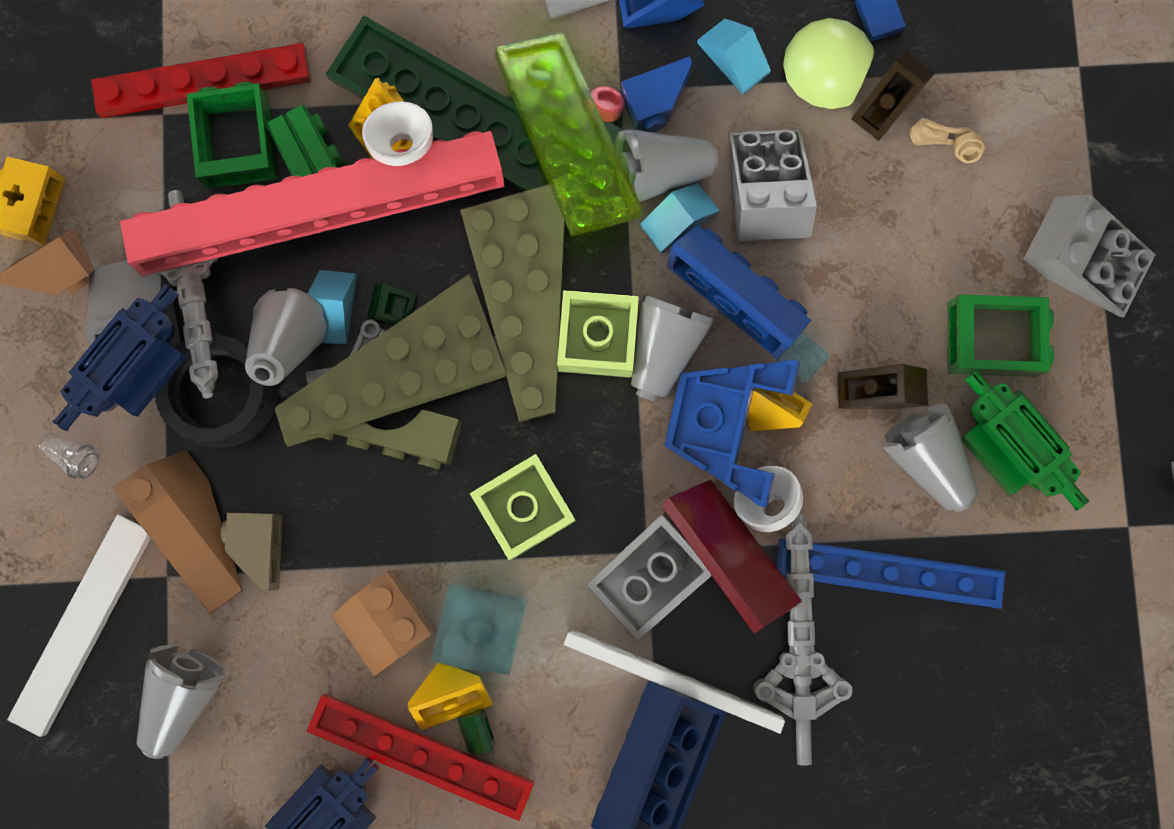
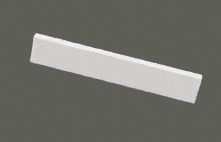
[7,514,151,737]
[563,629,785,734]

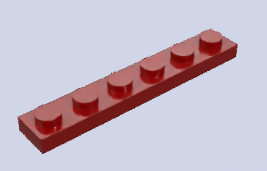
[91,43,311,118]
[306,694,535,821]

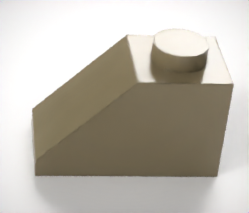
[221,513,283,591]

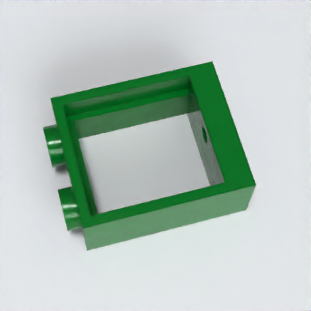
[187,82,279,189]
[948,294,1054,377]

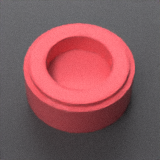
[587,86,625,122]

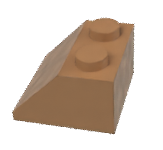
[332,570,437,677]

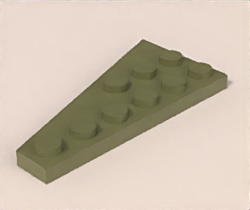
[274,274,506,447]

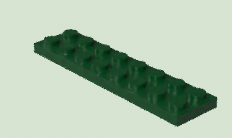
[326,15,609,220]

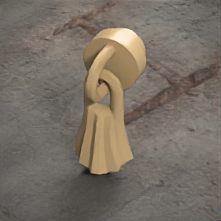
[909,118,985,163]

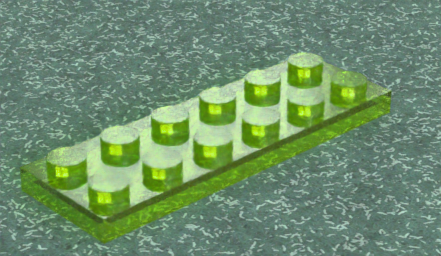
[495,33,643,236]

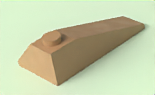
[112,450,243,614]

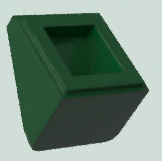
[367,283,417,326]
[458,709,496,754]

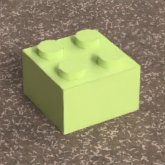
[557,290,639,378]
[470,454,576,560]

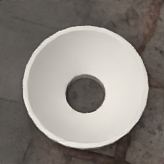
[362,101,433,166]
[734,466,803,532]

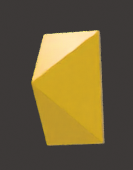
[747,364,812,431]
[407,661,492,731]

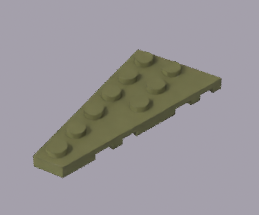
[460,180,567,423]

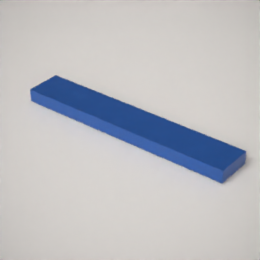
[776,538,1006,609]

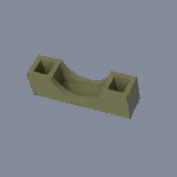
[319,410,463,469]

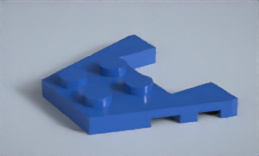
[664,360,800,507]

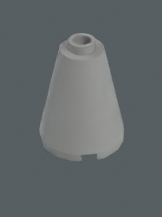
[614,129,718,204]
[245,288,328,386]
[631,295,713,402]
[881,404,978,512]
[136,645,225,759]

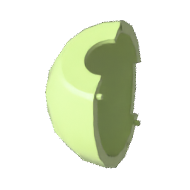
[783,18,874,109]

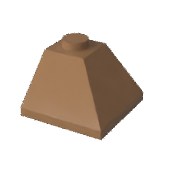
[0,227,94,295]

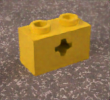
[0,157,66,245]

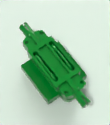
[961,370,1090,511]

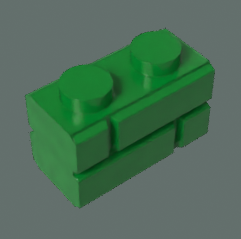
[266,105,344,177]

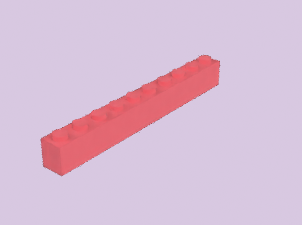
[120,131,504,276]

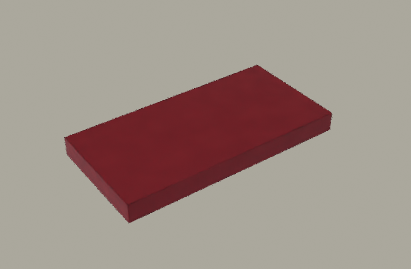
[661,479,802,634]

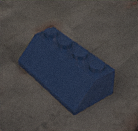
[591,680,727,829]

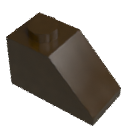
[851,52,935,141]
[838,364,928,409]

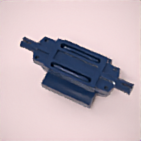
[53,284,187,431]
[265,757,379,829]

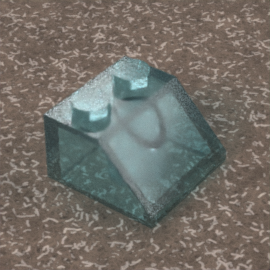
[431,583,527,674]

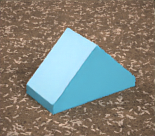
[697,19,771,95]
[640,183,720,254]
[308,270,357,346]

